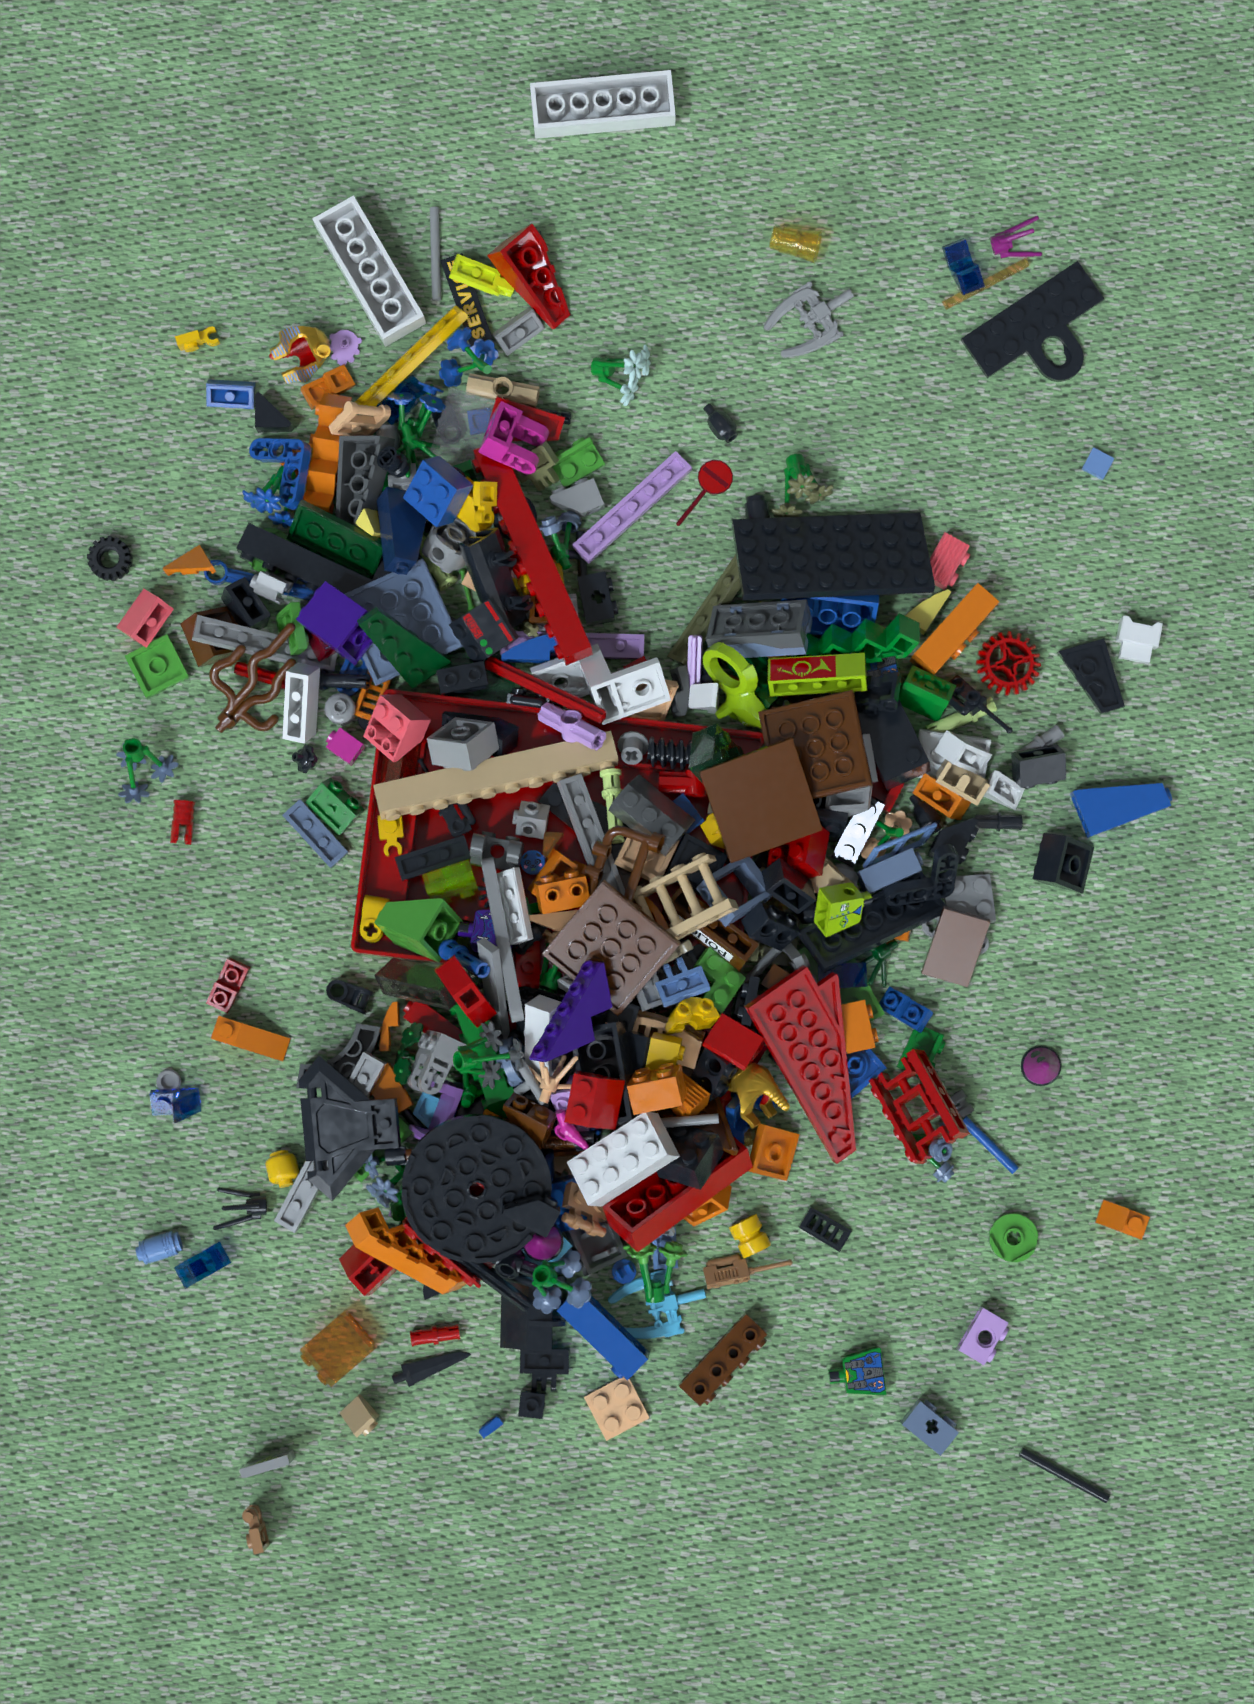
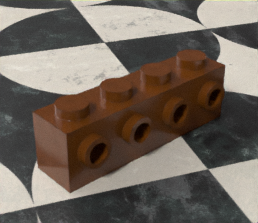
[678,1313,767,1406]

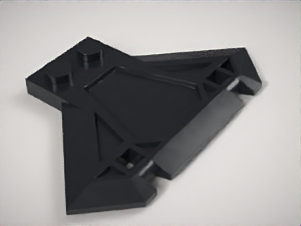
[299,1055,401,1201]

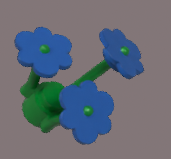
[387,381,446,440]

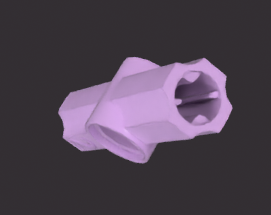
[538,702,606,751]

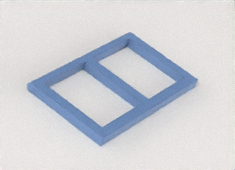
[862,822,937,869]

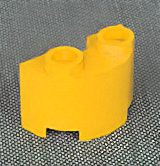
[665,997,720,1035]

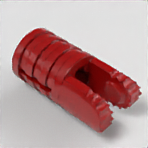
[170,800,195,845]

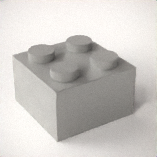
[427,717,499,771]

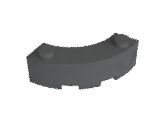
[296,1023,382,1089]

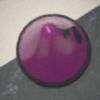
[1020,1045,1062,1086]
[523,1224,564,1262]

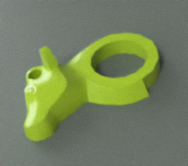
[703,642,767,728]

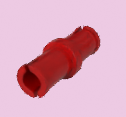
[410,1324,460,1347]

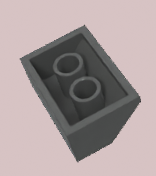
[608,774,695,856]

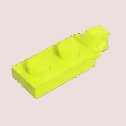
[449,254,514,297]

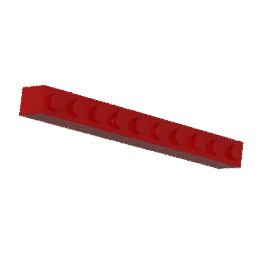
[471,448,593,666]

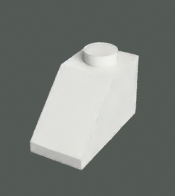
[934,730,992,775]

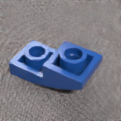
[879,986,933,1033]

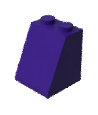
[296,581,373,665]

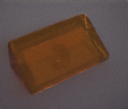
[543,832,564,861]

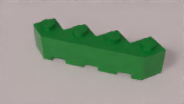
[786,613,920,664]
[448,981,514,1118]

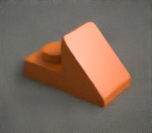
[1095,1200,1150,1240]

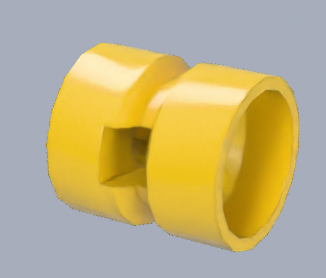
[728,1214,771,1258]

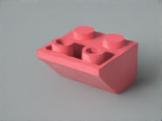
[363,694,431,762]

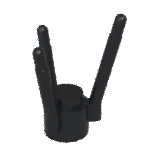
[213,1187,267,1230]

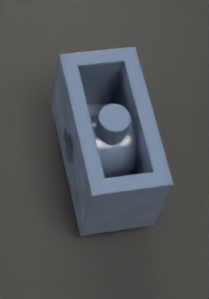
[900,1399,959,1456]

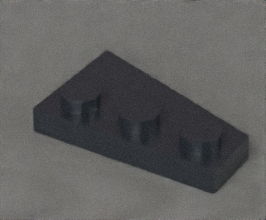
[1057,638,1125,714]

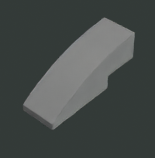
[818,786,872,817]

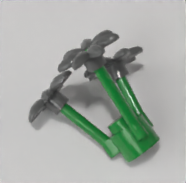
[453,1021,524,1089]

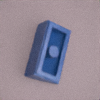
[206,379,256,409]

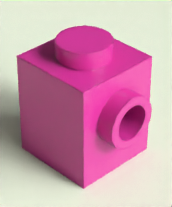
[326,728,365,766]

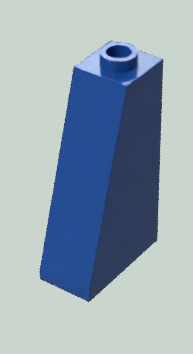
[1070,783,1172,838]

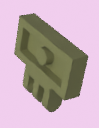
[512,441,559,491]

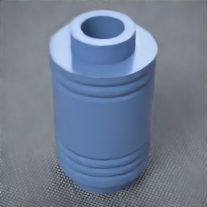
[135,1231,183,1265]

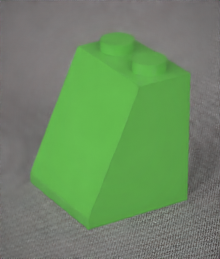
[374,898,463,962]

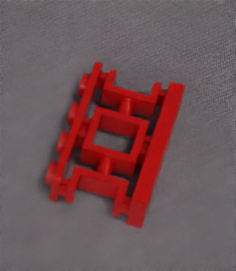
[869,1049,970,1164]

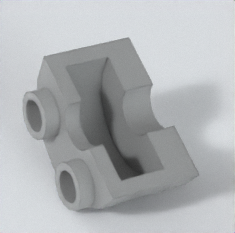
[250,571,294,605]

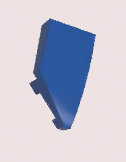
[726,1094,750,1145]

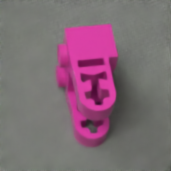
[478,401,549,474]

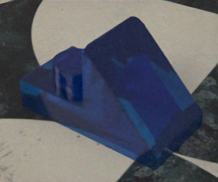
[818,963,868,988]
[149,1088,201,1123]

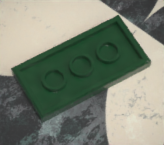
[287,499,383,580]

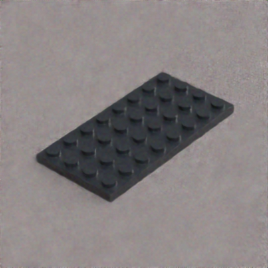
[732,512,935,600]

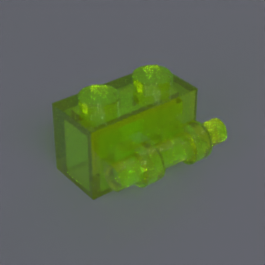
[422,859,478,904]

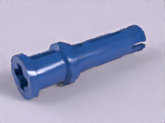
[439,939,490,978]

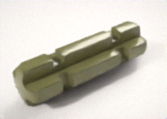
[518,617,540,638]

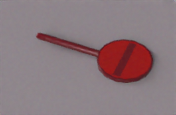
[676,460,733,526]

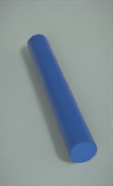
[963,1116,1019,1174]

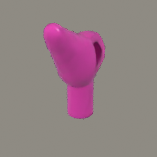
[554,1109,589,1150]

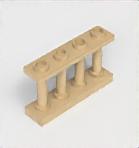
[632,853,739,940]

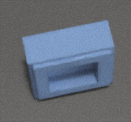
[1082,447,1114,480]

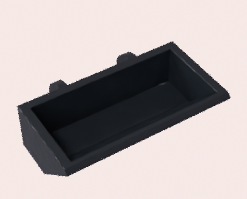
[500,1267,567,1351]

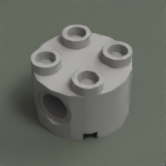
[422,517,476,573]

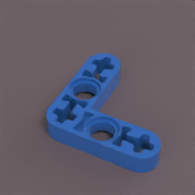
[249,438,311,510]

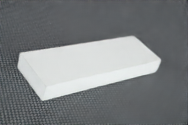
[497,867,533,945]

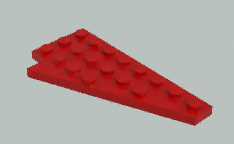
[744,965,856,1164]

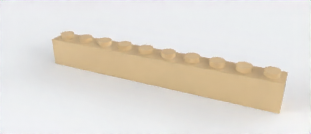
[373,731,618,821]

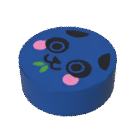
[521,850,545,875]

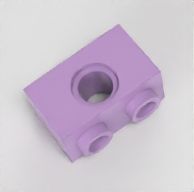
[956,1306,1009,1365]

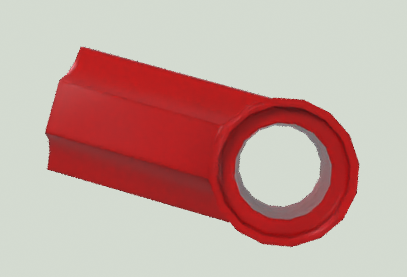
[659,770,706,797]

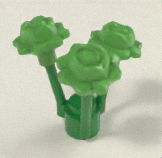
[623,1241,688,1303]

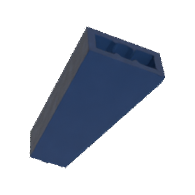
[377,487,426,575]

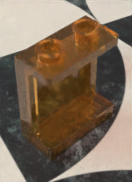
[300,1309,378,1387]

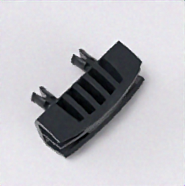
[458,528,533,628]

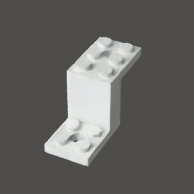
[530,643,671,725]

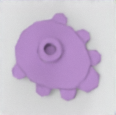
[329,330,362,366]

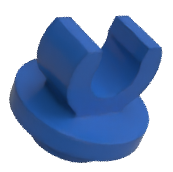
[612,1259,636,1284]

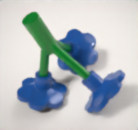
[439,327,499,387]

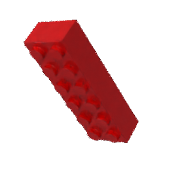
[603,1137,753,1252]

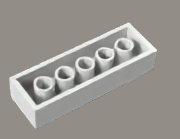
[530,70,676,139]
[313,195,426,347]

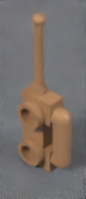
[703,1254,793,1289]

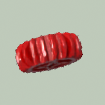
[976,631,1041,696]

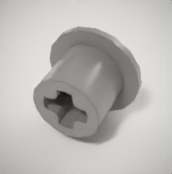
[618,731,649,765]

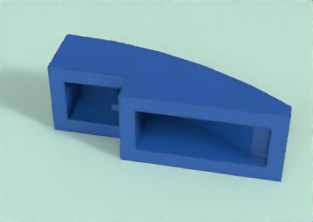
[501,635,556,663]

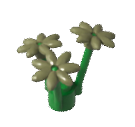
[772,454,833,518]

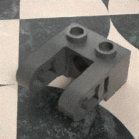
[470,831,524,871]

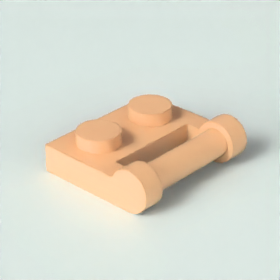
[329,401,391,436]

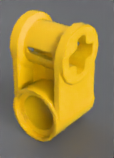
[360,895,390,943]

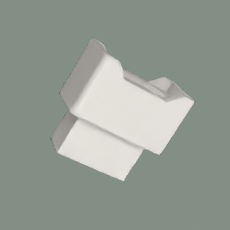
[1116,616,1163,664]

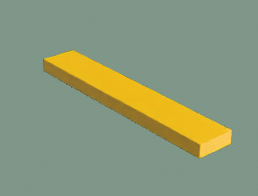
[355,306,469,407]

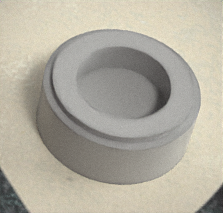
[156,1069,182,1094]

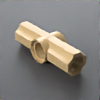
[466,373,540,408]

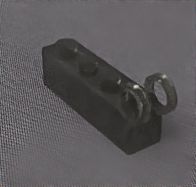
[374,958,483,1010]

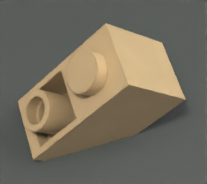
[340,1394,379,1437]

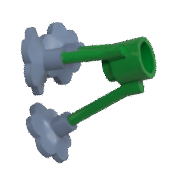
[532,1248,592,1314]

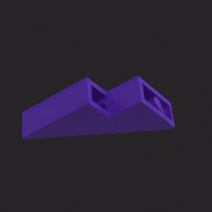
[529,960,612,1062]

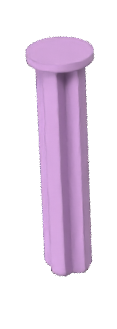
[687,634,703,707]

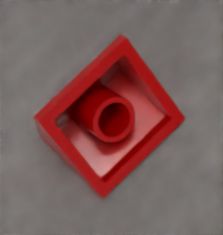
[702,1013,764,1071]

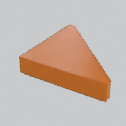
[163,544,216,576]

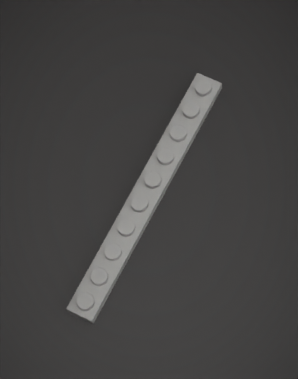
[557,774,663,1012]

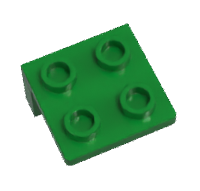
[899,665,956,721]

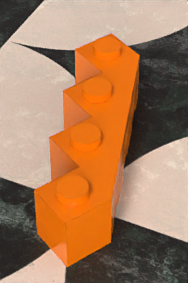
[303,393,352,515]
[345,1207,466,1294]

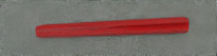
[485,656,607,723]

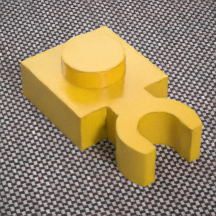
[473,481,497,523]
[377,815,404,857]

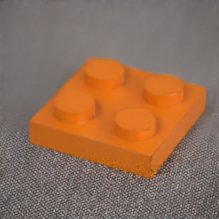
[749,1124,800,1181]

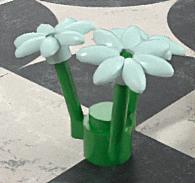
[591,345,651,406]

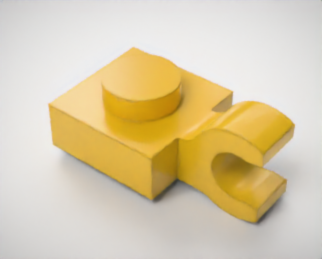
[175,326,220,352]

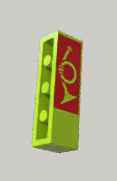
[768,653,867,696]

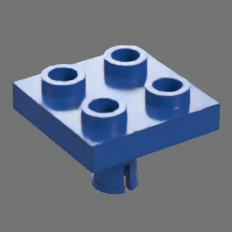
[846,1049,886,1099]

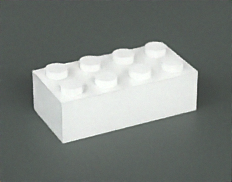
[567,1112,680,1207]

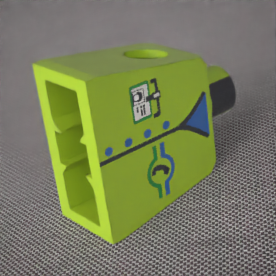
[814,882,873,937]

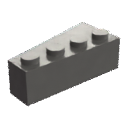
[336,436,395,530]

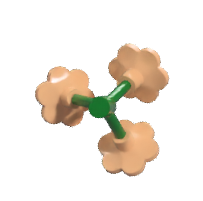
[850,810,912,859]

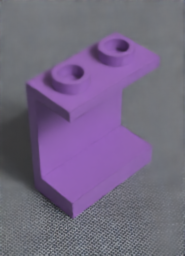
[409,1079,463,1139]

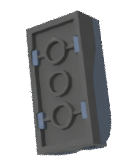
[706,600,813,658]

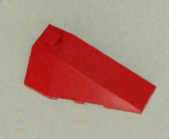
[487,223,570,330]

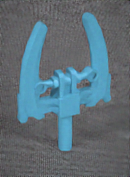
[608,1269,706,1339]

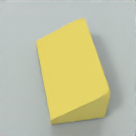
[356,508,381,537]

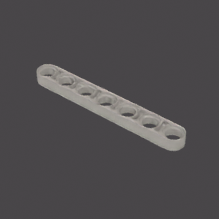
[481,857,524,1023]

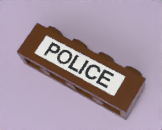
[661,886,759,971]

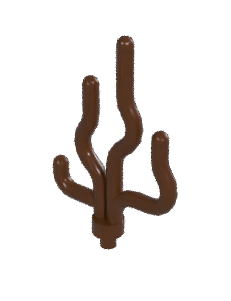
[209,623,296,733]

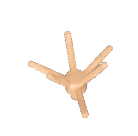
[527,1055,578,1104]

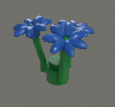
[242,466,296,528]

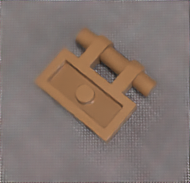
[561,1182,610,1237]
[242,1504,270,1555]

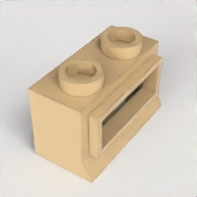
[936,759,990,806]

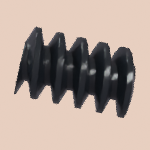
[647,736,698,771]

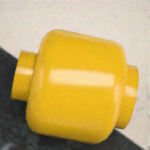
[265,1150,299,1188]

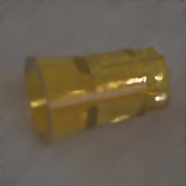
[769,226,822,264]

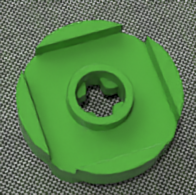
[989,1213,1038,1262]

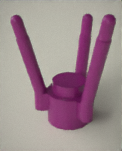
[990,216,1042,259]

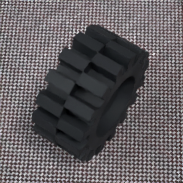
[87,536,133,581]

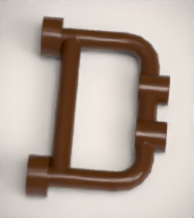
[584,826,665,910]

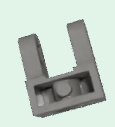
[407,1030,466,1095]

